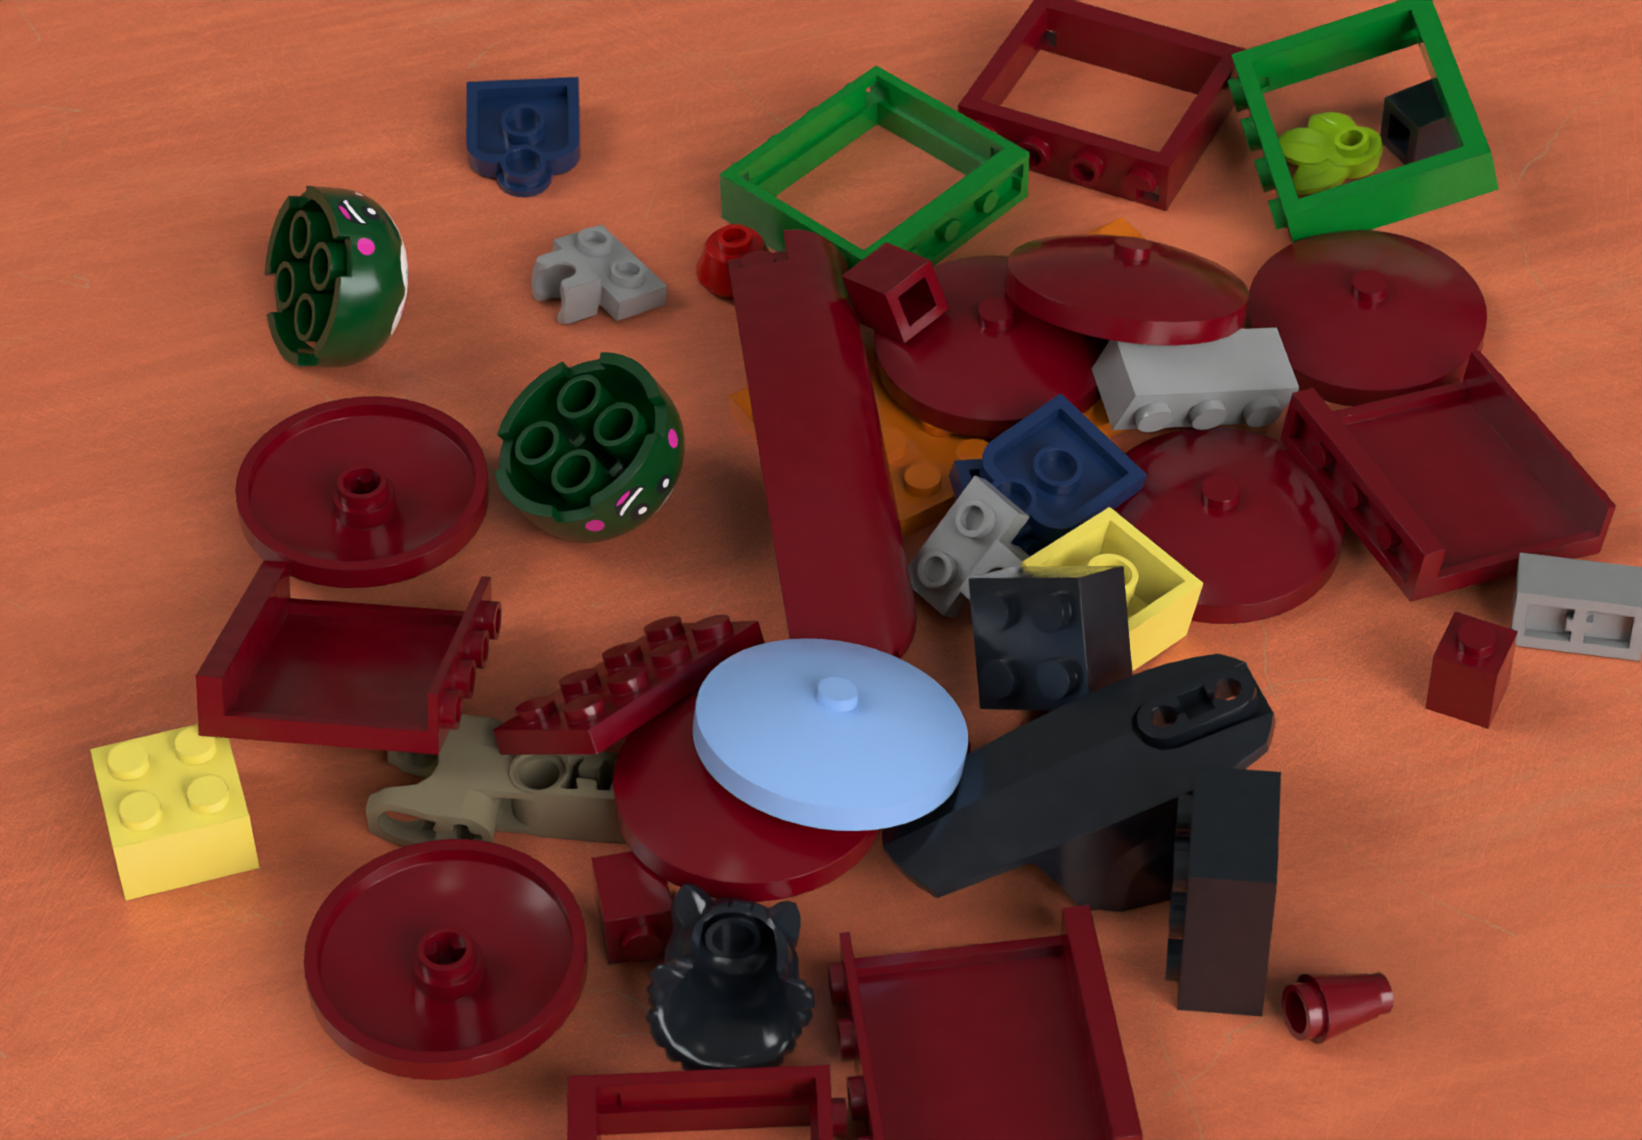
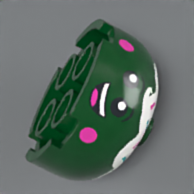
[265,186,408,367]
[494,352,685,543]

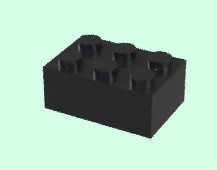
[1165,766,1281,1016]

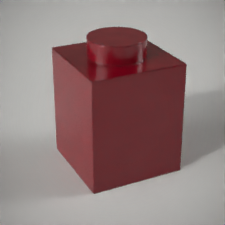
[842,242,949,343]
[1425,611,1518,729]
[591,851,673,965]

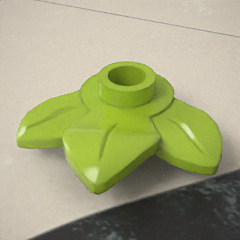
[1278,112,1383,195]

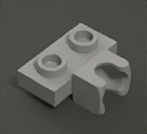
[532,225,667,324]
[908,476,1030,619]

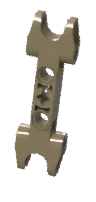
[366,715,627,846]

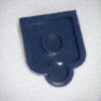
[466,77,581,197]
[979,393,1147,543]

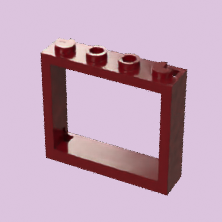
[958,0,1246,211]
[567,1065,847,1140]

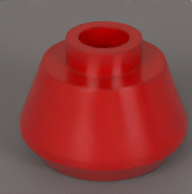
[696,224,770,300]

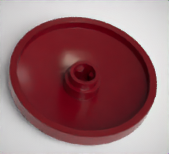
[1246,230,1487,406]
[1004,234,1249,346]
[874,255,1110,438]
[235,396,490,588]
[1114,427,1345,624]
[613,688,881,902]
[304,839,588,1080]

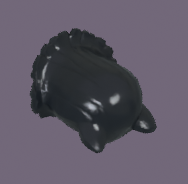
[646,884,815,1071]

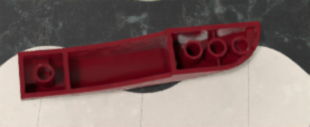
[727,229,917,659]

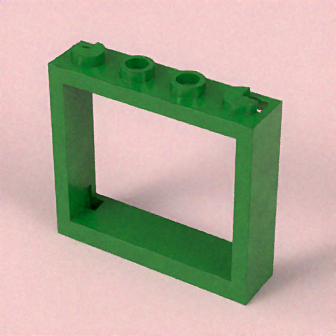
[1227,0,1499,243]
[720,65,1029,270]

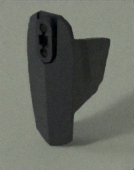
[882,653,1276,912]

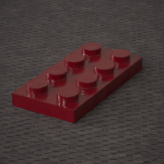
[493,614,765,755]

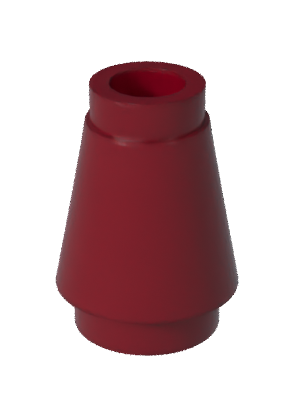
[1281,972,1393,1044]

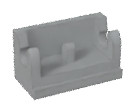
[1511,553,1642,661]

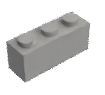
[1092,327,1299,432]

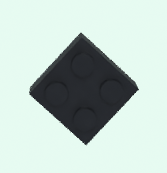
[968,566,1133,711]

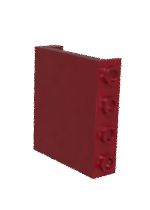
[1280,350,1616,602]
[196,560,502,755]
[828,904,1143,1140]

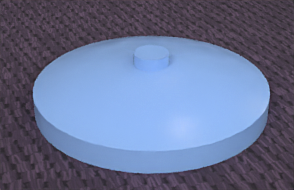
[693,638,968,831]

